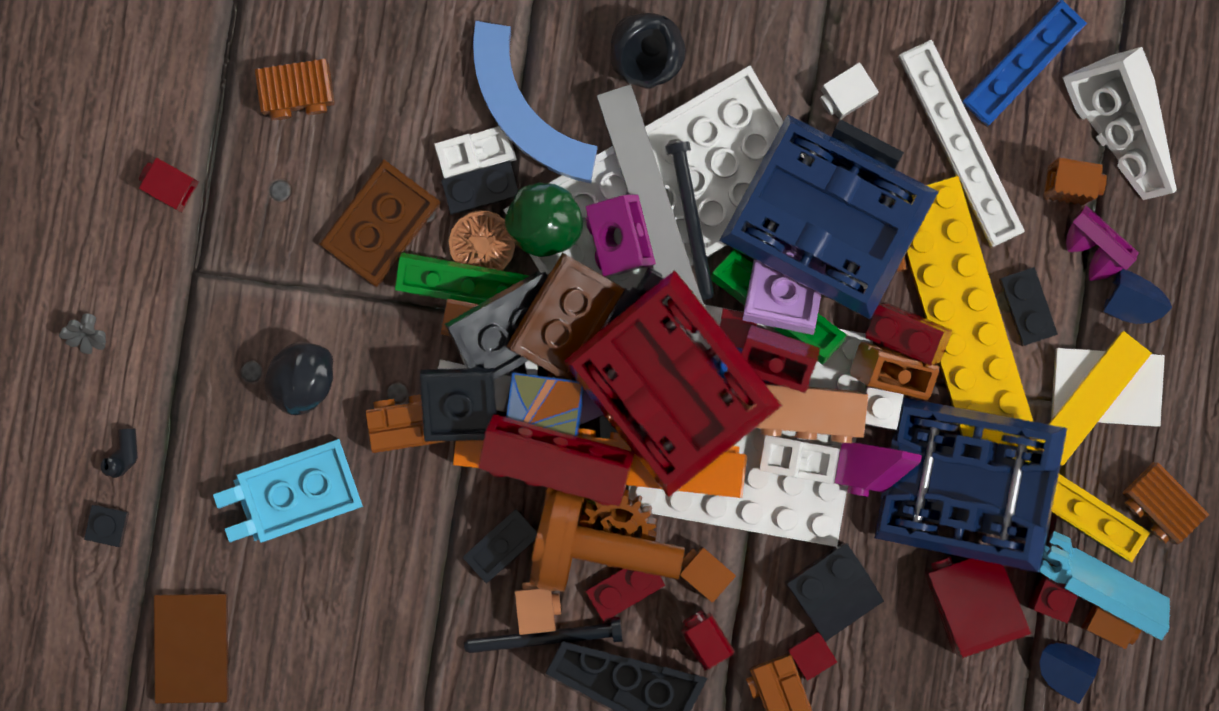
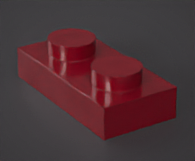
[586,569,665,622]

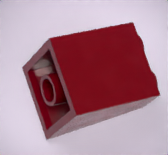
[924,556,1031,658]

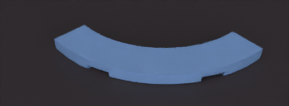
[473,21,597,183]

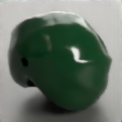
[504,182,583,257]

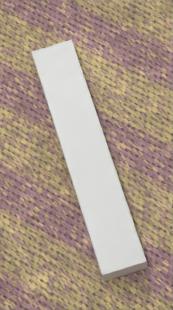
[898,40,1025,248]

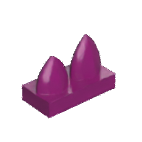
[1066,205,1139,281]

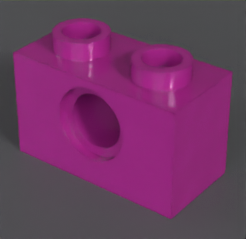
[585,194,656,276]

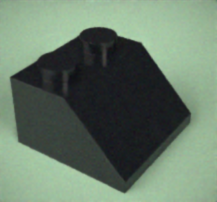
[784,542,884,642]

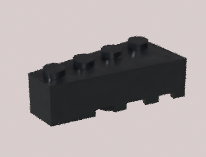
[544,642,708,711]

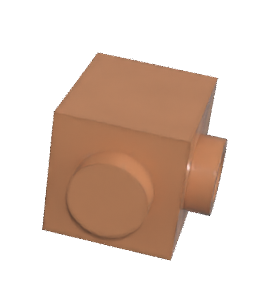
[515,582,561,635]

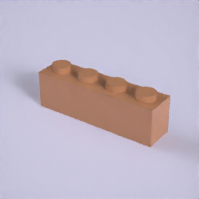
[719,378,868,443]

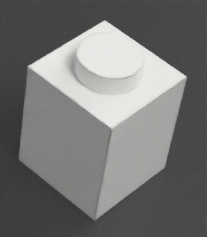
[820,62,879,120]
[864,387,903,430]

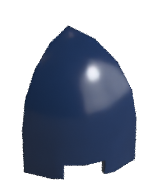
[1103,268,1172,324]
[1039,643,1101,704]

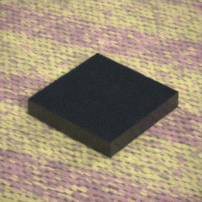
[419,368,497,441]

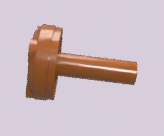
[529,487,685,592]

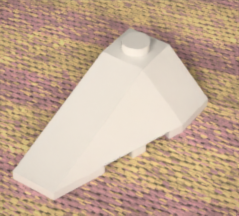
[1063,47,1177,200]

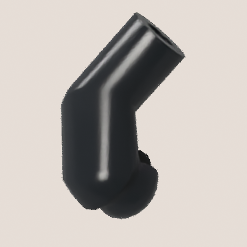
[100,428,138,478]

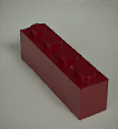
[478,414,634,507]

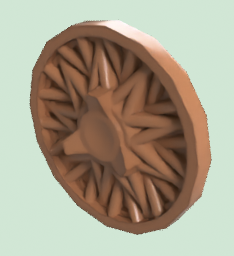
[449,210,516,271]

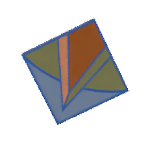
[506,372,584,437]

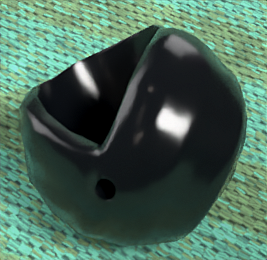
[610,13,686,89]
[264,342,333,415]

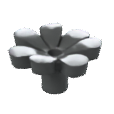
[59,313,106,354]

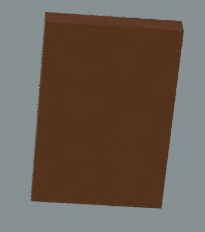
[319,159,441,287]
[507,252,625,380]
[154,594,229,704]

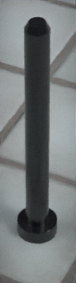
[665,141,714,300]
[464,617,623,653]

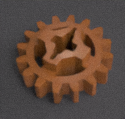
[579,489,657,567]

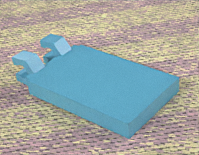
[213,439,363,543]
[1040,531,1170,640]

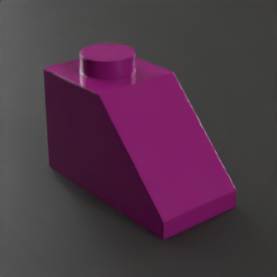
[835,442,922,497]

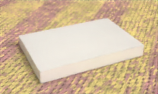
[1051,348,1165,427]

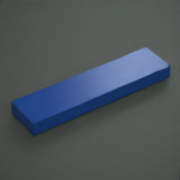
[962,0,1087,127]

